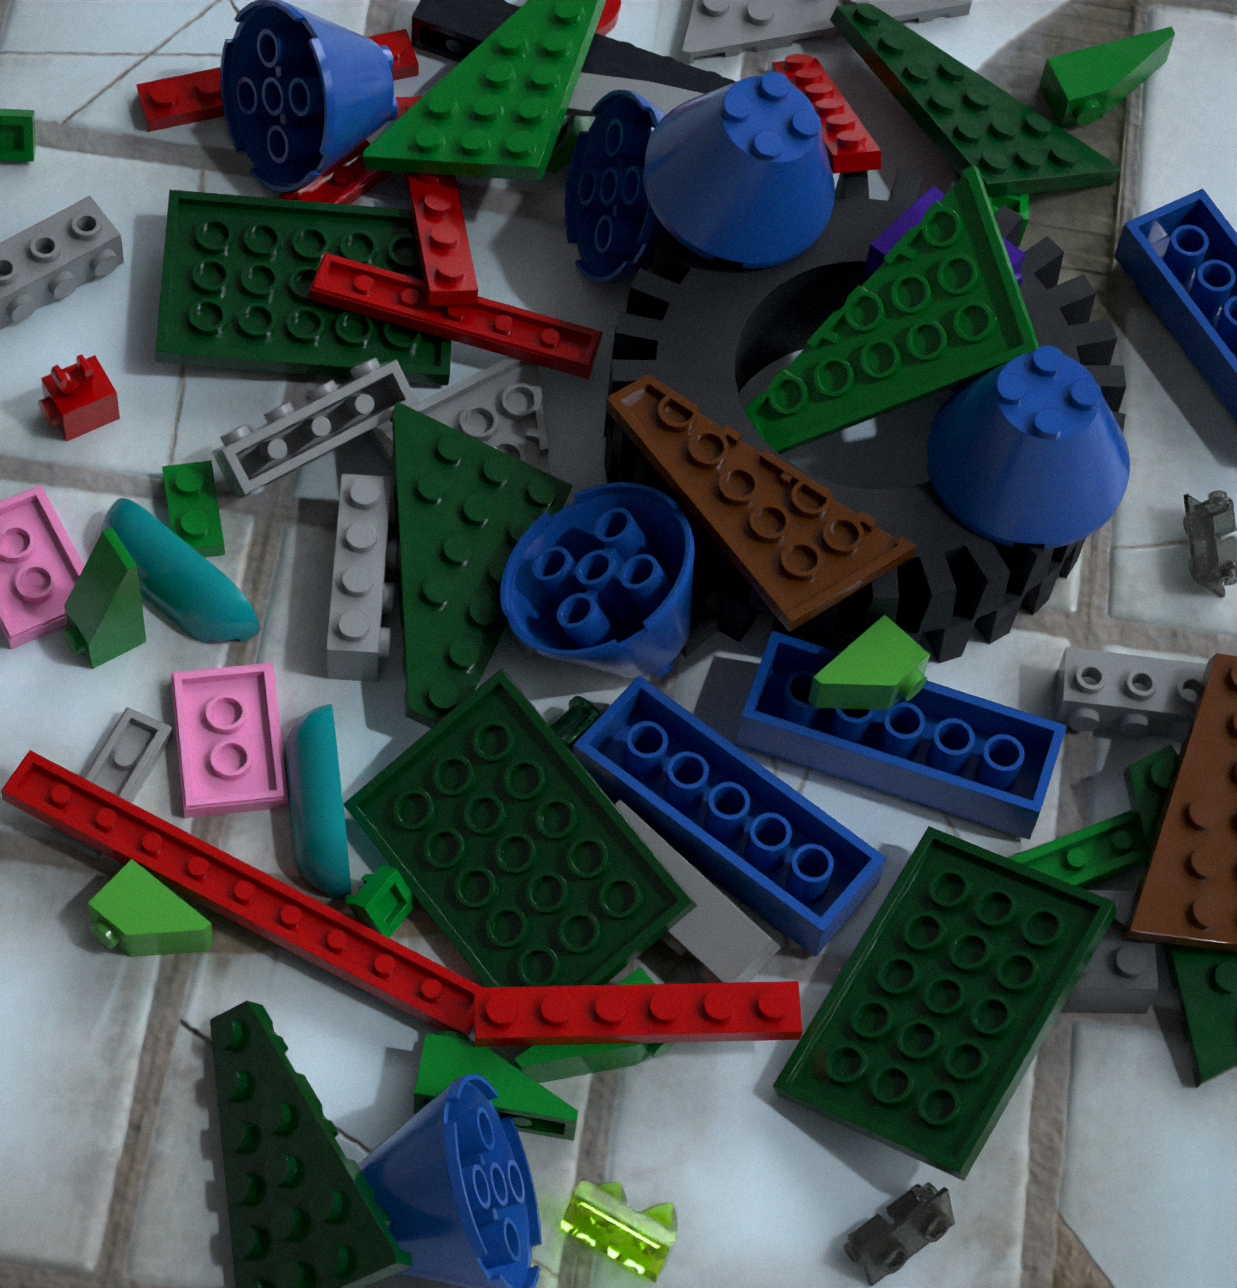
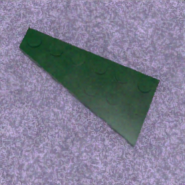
[1123,744,1237,1088]

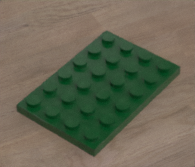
[155,189,451,386]
[343,668,698,987]
[773,826,1118,1181]

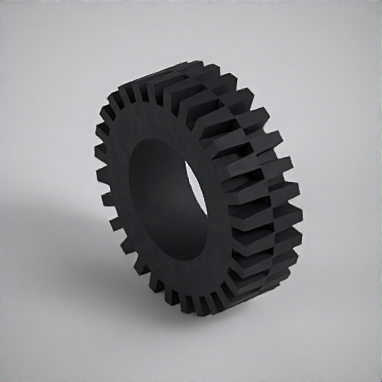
[603,167,1126,663]

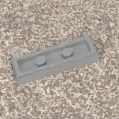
[50,707,173,860]

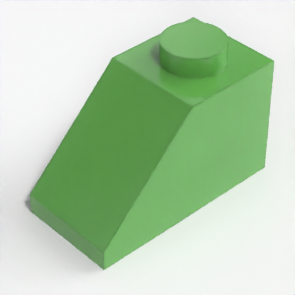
[808,614,930,710]
[88,859,213,957]

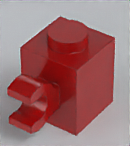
[38,354,120,442]

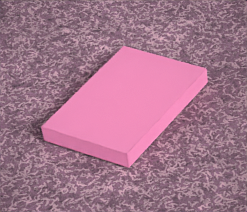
[0,485,84,649]
[171,662,289,818]

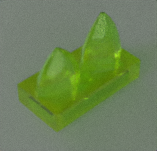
[560,1179,679,1282]

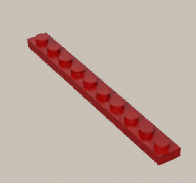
[1,750,482,1036]

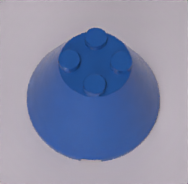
[220,0,398,192]
[642,71,835,269]
[565,89,669,283]
[927,345,1130,549]
[500,482,695,678]
[357,1074,542,1288]

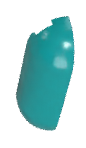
[101,498,260,643]
[284,704,351,900]

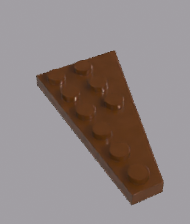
[605,374,916,632]
[1122,653,1237,952]

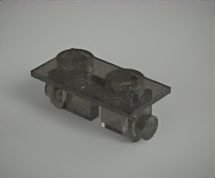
[1183,490,1237,598]
[843,1182,955,1287]

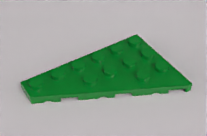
[362,0,606,181]
[744,166,1039,454]

